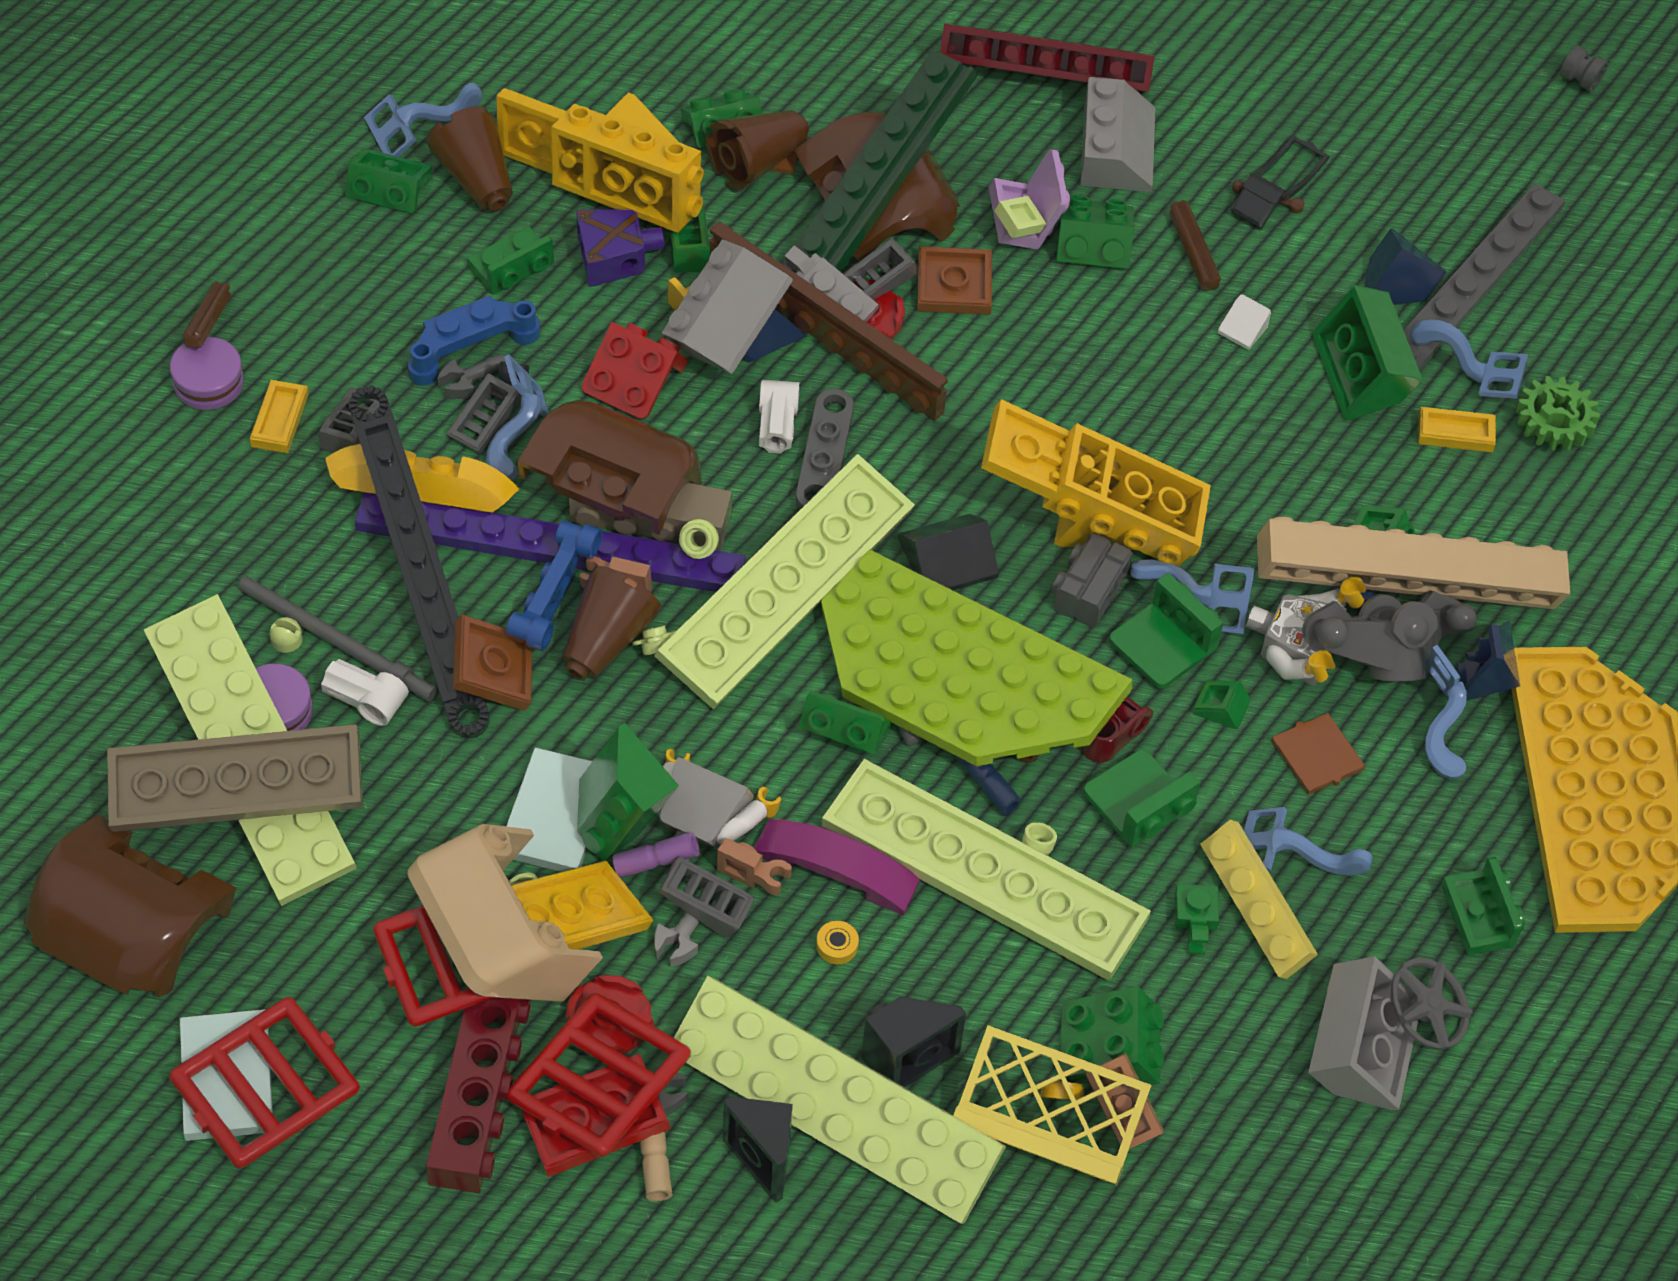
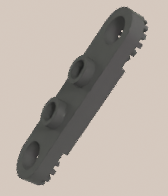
[796,389,854,511]

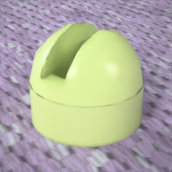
[270,617,303,653]
[1022,823,1057,856]

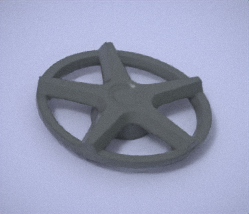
[1391,958,1473,1049]

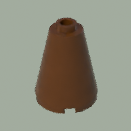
[426,106,513,212]
[706,110,809,191]
[562,566,661,681]

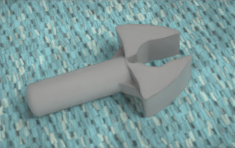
[655,896,711,967]

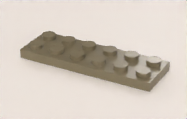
[107,724,363,832]

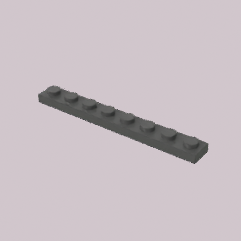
[1404,183,1565,371]

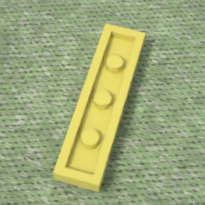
[1200,820,1318,979]

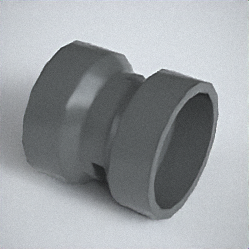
[1560,45,1609,93]

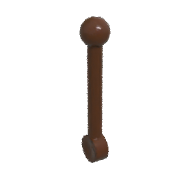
[1232,180,1304,213]

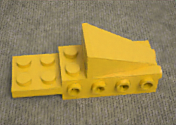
[496,88,704,233]
[981,399,1211,567]

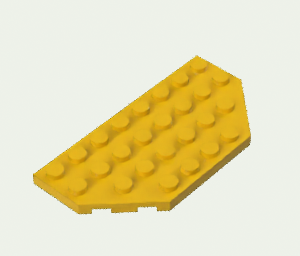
[1511,647,1678,933]

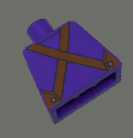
[576,210,664,287]

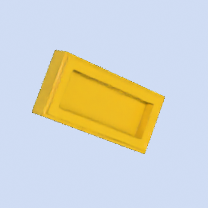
[250,380,309,453]
[1418,407,1496,452]

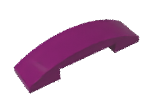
[754,819,920,915]

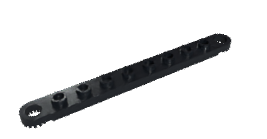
[349,385,490,738]

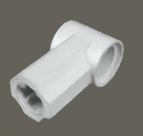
[759,380,799,454]
[321,659,409,726]

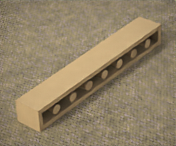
[1257,517,1570,609]

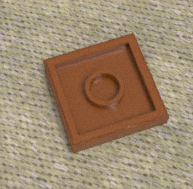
[917,246,992,315]
[453,614,532,711]

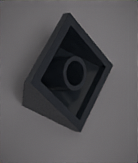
[898,514,999,591]
[722,1097,793,1203]

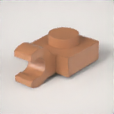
[579,556,652,592]
[717,838,792,895]

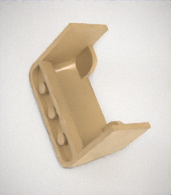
[408,824,603,1002]

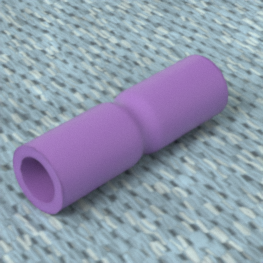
[613,832,699,878]

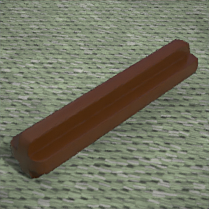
[1169,200,1221,291]
[182,281,231,349]

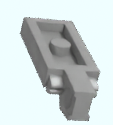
[784,245,879,322]

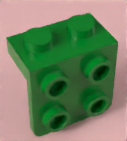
[1056,195,1135,269]
[1109,573,1223,689]
[1084,750,1200,848]
[1060,986,1164,1085]

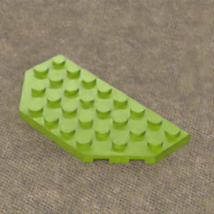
[821,549,1132,766]

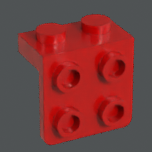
[581,322,689,419]

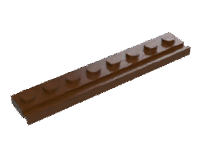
[709,221,948,421]

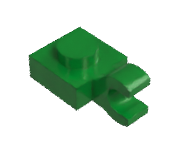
[1175,884,1219,955]

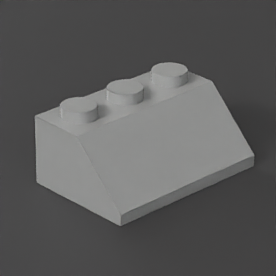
[1080,77,1155,192]
[662,239,793,374]
[1308,956,1419,1110]

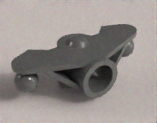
[1302,590,1477,681]

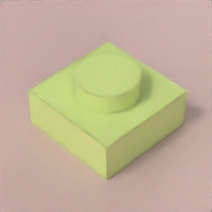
[994,196,1046,239]

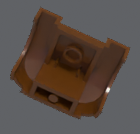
[794,112,960,262]
[518,400,702,535]
[23,815,236,997]

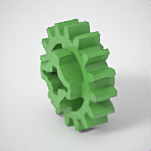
[1515,376,1600,451]

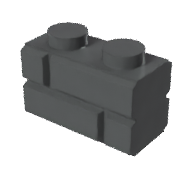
[1051,533,1133,628]

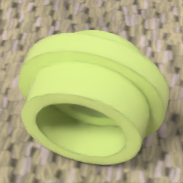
[679,519,719,559]

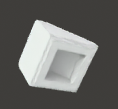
[1217,294,1271,350]

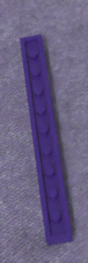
[355,492,746,592]

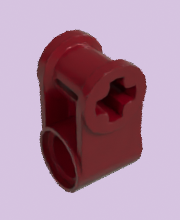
[1081,696,1153,763]

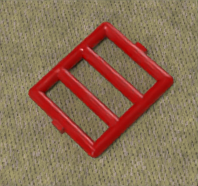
[373,878,509,1027]
[506,993,691,1157]
[169,997,360,1168]

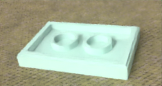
[507,748,592,872]
[180,1009,273,1141]

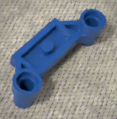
[408,295,540,386]
[506,520,603,651]

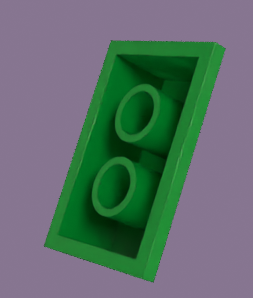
[1312,286,1423,420]
[577,722,679,861]

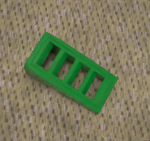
[670,207,710,273]

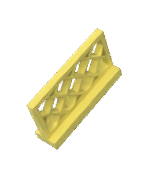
[953,1025,1152,1185]

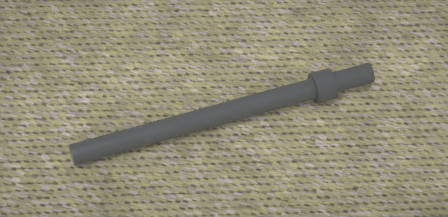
[238,576,437,702]

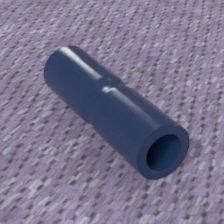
[954,755,1022,816]

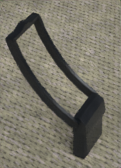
[1230,136,1330,230]

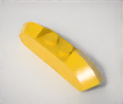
[325,444,519,513]

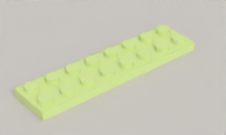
[655,454,915,710]
[143,594,357,906]
[822,759,1151,981]
[674,976,1006,1224]

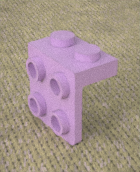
[989,149,1070,249]

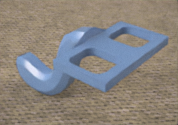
[364,83,483,157]
[1410,320,1528,399]
[486,354,549,481]
[1130,560,1254,634]
[1425,645,1467,780]
[1244,807,1372,876]

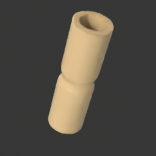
[640,1132,672,1201]

